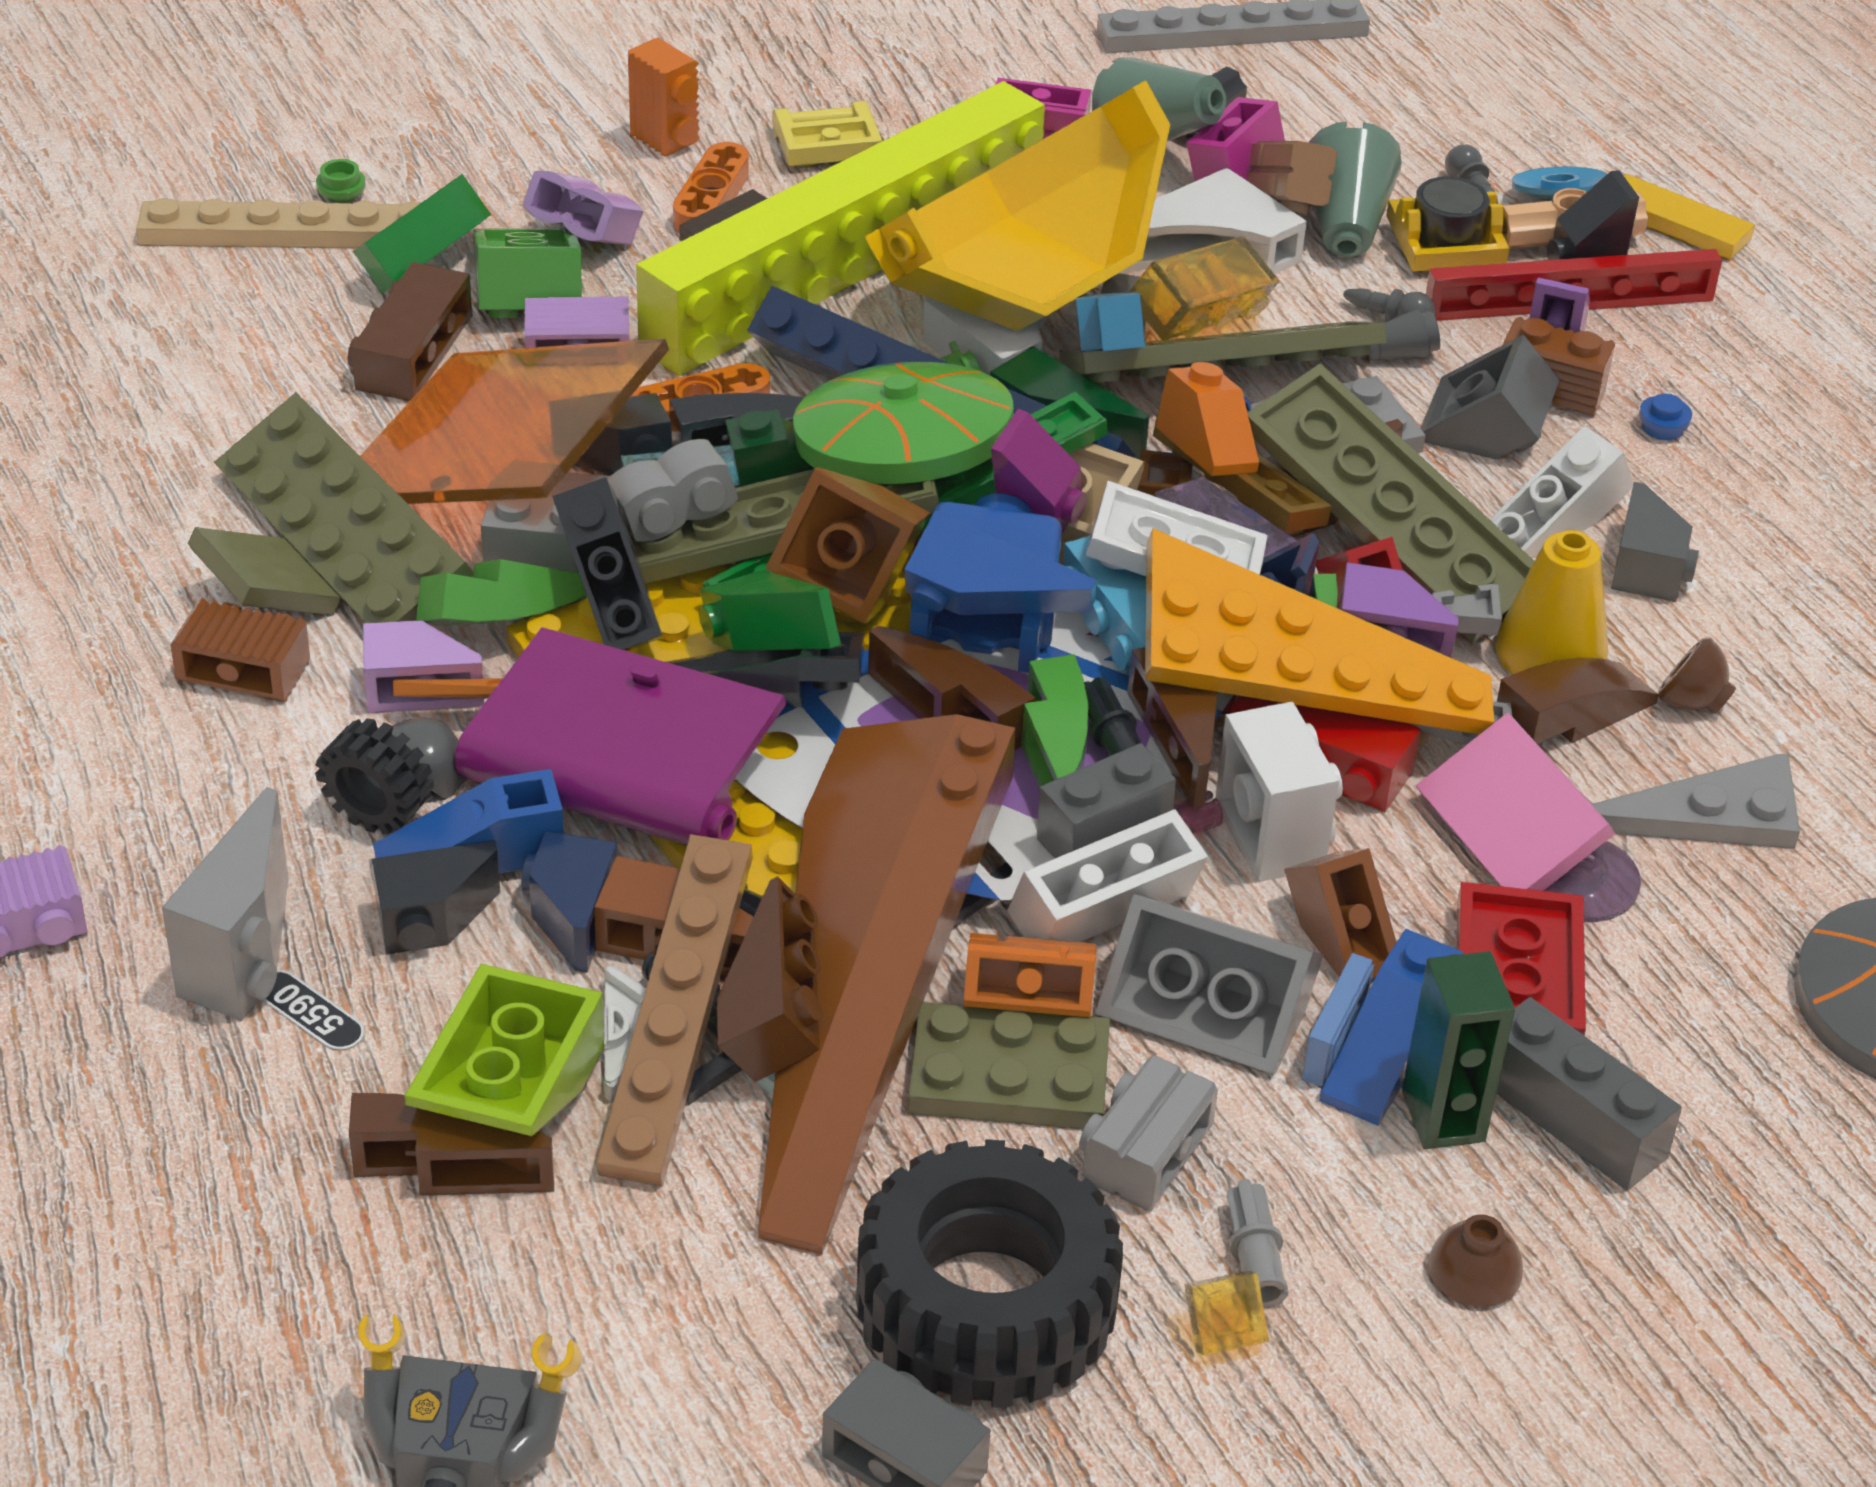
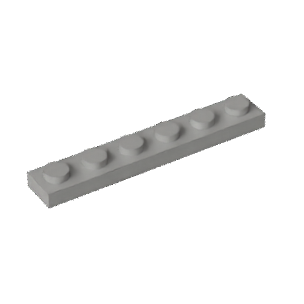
[1097,0,1370,53]

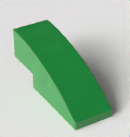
[352,174,492,293]

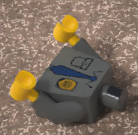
[358,1314,582,1487]

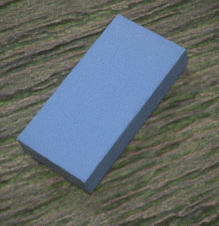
[1302,953,1374,1087]

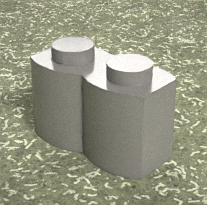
[608,439,738,542]

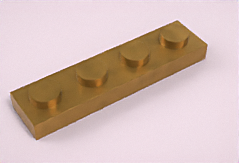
[1153,416,1332,534]

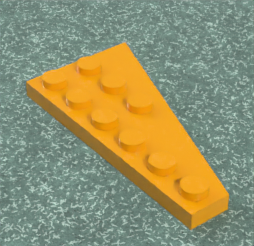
[1145,528,1494,735]

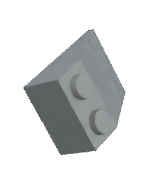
[481,467,610,573]
[162,787,289,1021]

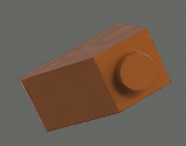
[1284,848,1397,978]

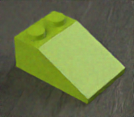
[405,964,604,1136]

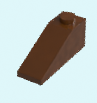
[1127,647,1219,809]

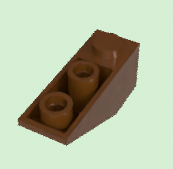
[717,876,823,1082]

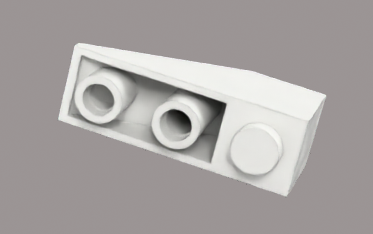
[1490,425,1633,558]

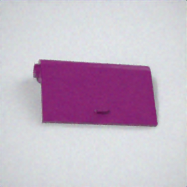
[455,627,786,846]

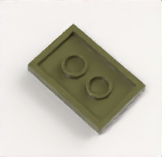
[908,1002,1110,1129]

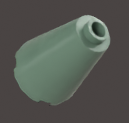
[1092,57,1226,141]
[1309,122,1402,257]

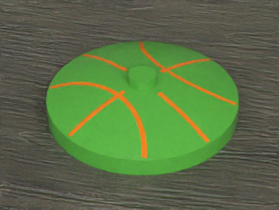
[793,362,1014,484]

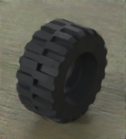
[856,1139,1123,1408]

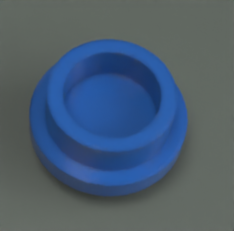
[1639,393,1692,440]

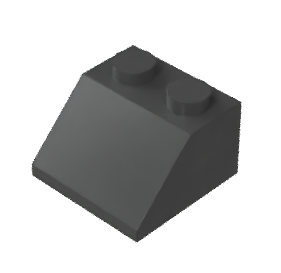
[1420,334,1559,459]

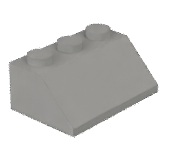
[1095,894,1324,1074]

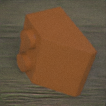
[765,467,930,624]

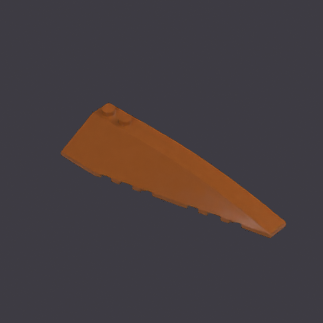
[758,714,1015,1255]

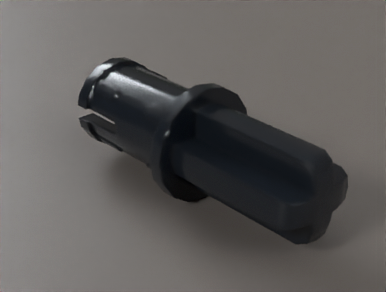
[1084,677,1141,757]

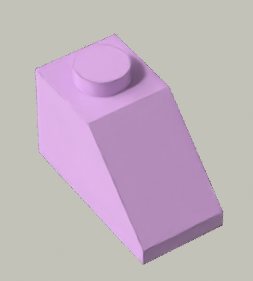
[363,620,485,713]

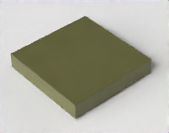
[187,527,341,615]

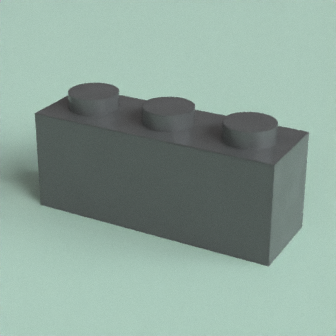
[1496,997,1682,1191]

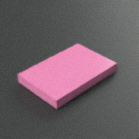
[1415,712,1615,891]

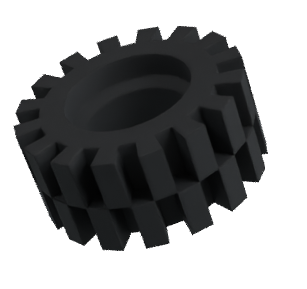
[315,718,434,835]

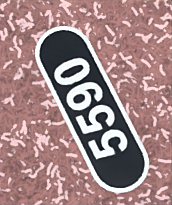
[262,970,365,1050]

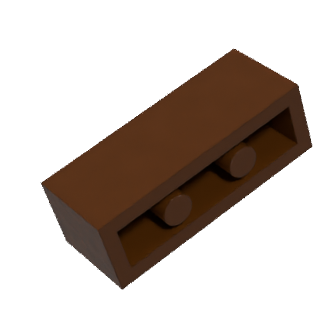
[347,262,472,402]

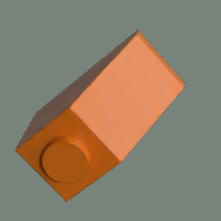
[1155,362,1259,476]

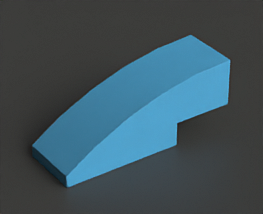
[1076,293,1145,351]

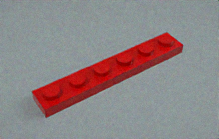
[1426,249,1722,321]

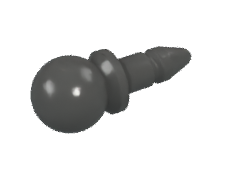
[1445,144,1498,204]
[1343,288,1436,322]

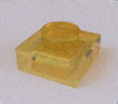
[1184,1270,1269,1355]

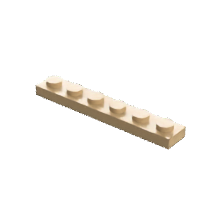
[136,198,421,248]

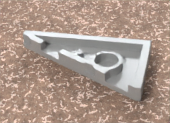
[1592,754,1800,848]

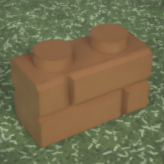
[1246,141,1337,215]

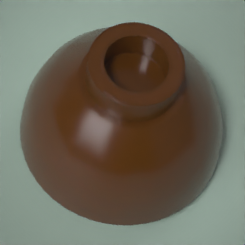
[1658,638,1736,714]
[1428,1214,1523,1307]

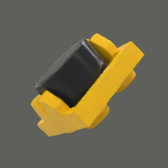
[1386,176,1510,272]

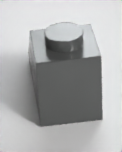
[1611,482,1699,602]

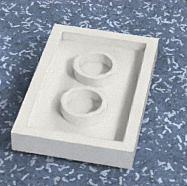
[1085,481,1268,576]

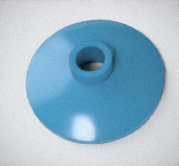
[1512,166,1607,201]

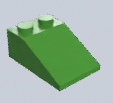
[473,228,582,318]

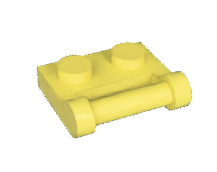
[772,101,882,167]

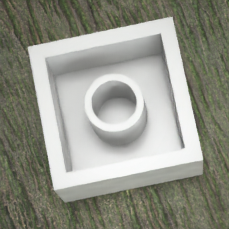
[1215,701,1343,882]

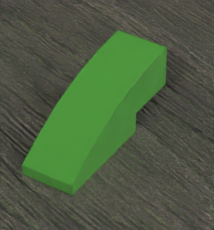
[416,559,586,625]
[1021,654,1088,789]

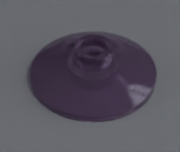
[1544,841,1641,922]

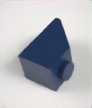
[521,831,618,973]

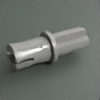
[1226,1179,1289,1308]

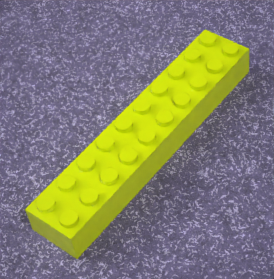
[636,81,1045,376]

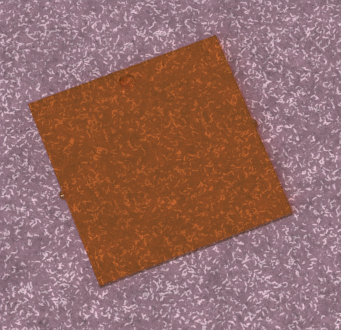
[360,338,669,504]

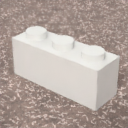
[1007,809,1208,942]

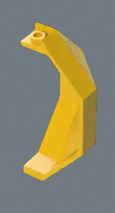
[864,80,1170,331]

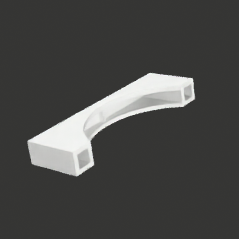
[923,168,1307,375]

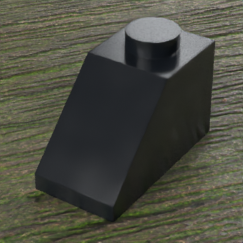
[1547,170,1639,260]
[551,393,673,475]
[372,841,500,954]

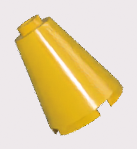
[1495,530,1608,675]

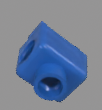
[910,493,1062,673]

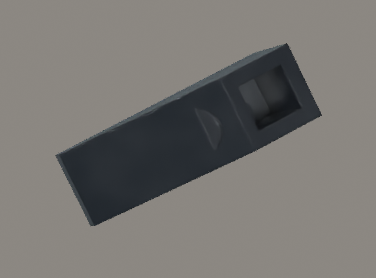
[552,477,664,651]

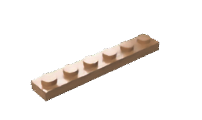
[596,834,753,1187]

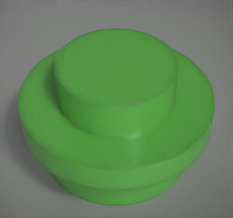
[316,159,366,202]

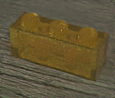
[1128,236,1280,341]

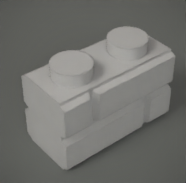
[1079,1055,1218,1211]

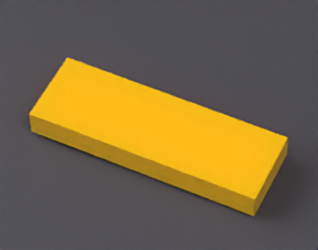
[1624,174,1755,260]

